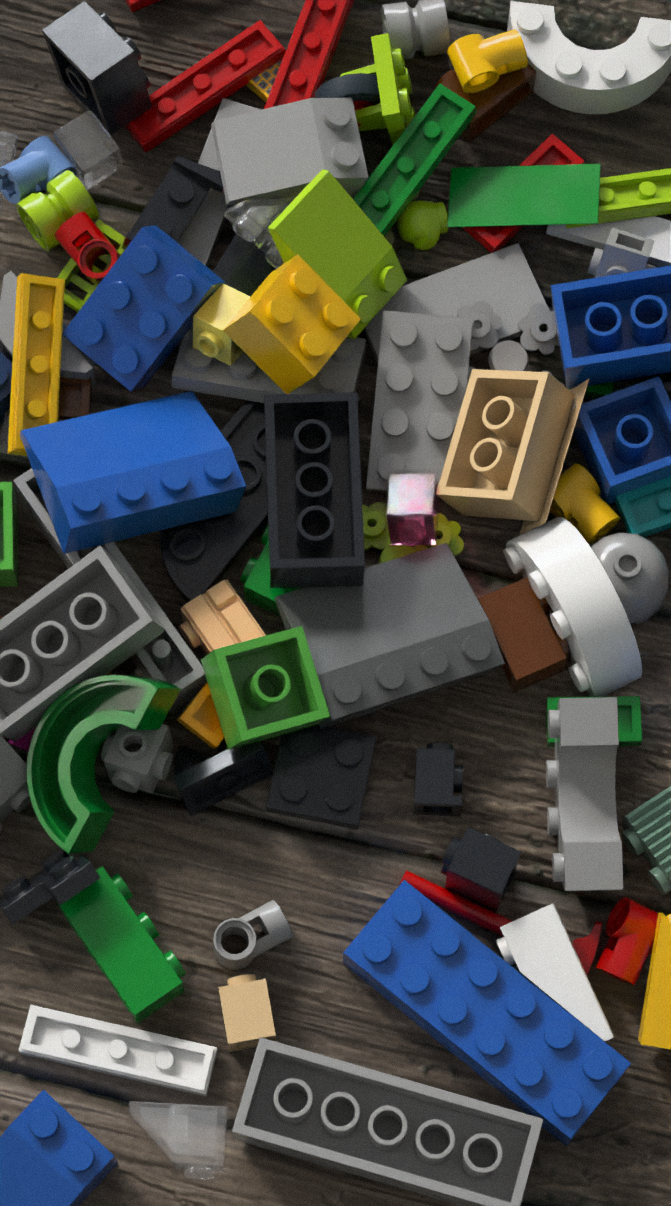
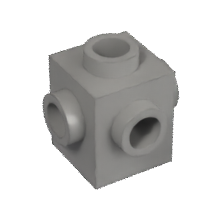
[588,227,655,278]
[101,724,174,794]

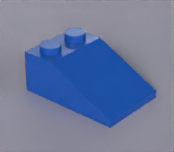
[0,1089,118,1206]

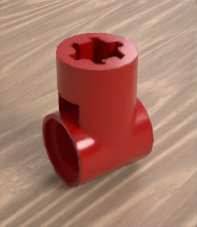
[55,212,121,286]
[595,897,658,986]

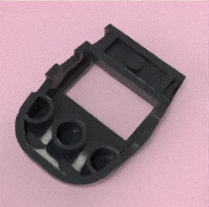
[122,156,284,297]

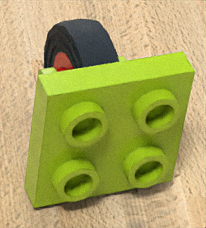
[315,33,416,145]

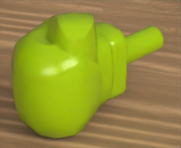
[396,201,448,250]

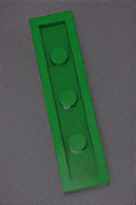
[353,84,477,237]

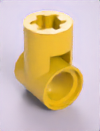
[447,29,528,93]
[549,463,620,545]

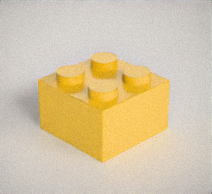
[223,254,361,394]

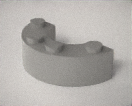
[546,697,623,891]

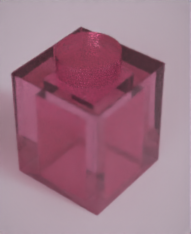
[386,473,439,546]

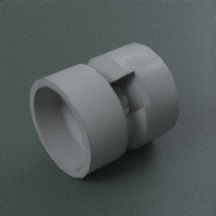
[381,0,450,59]

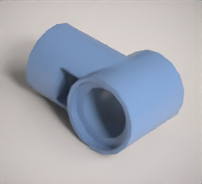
[0,136,77,204]

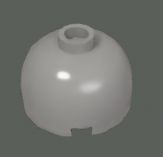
[591,532,669,625]

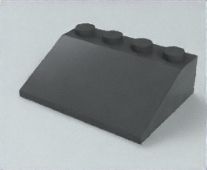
[275,543,505,729]

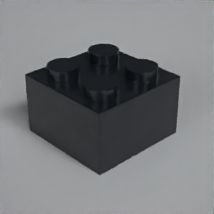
[42,1,153,136]

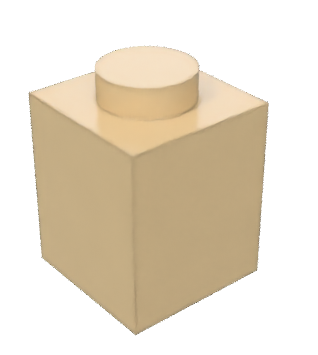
[218,974,276,1052]

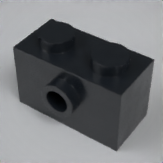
[441,827,521,913]

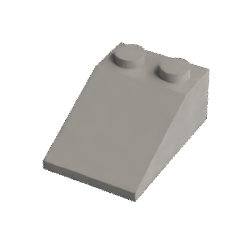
[211,97,369,205]

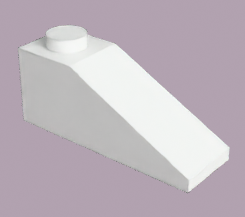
[496,903,614,1041]

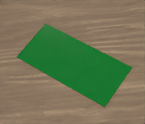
[447,164,601,227]

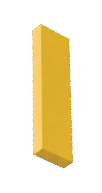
[7,273,65,456]

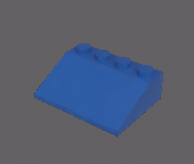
[20,391,246,554]

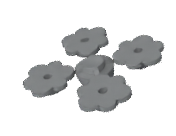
[457,300,565,386]

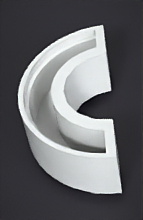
[507,1,671,114]
[503,517,642,697]

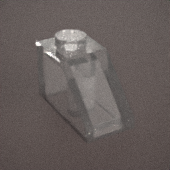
[129,1101,229,1179]

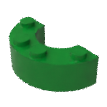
[27,675,181,854]

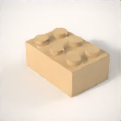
[436,369,575,521]

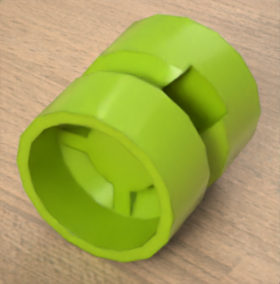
[16,170,100,252]

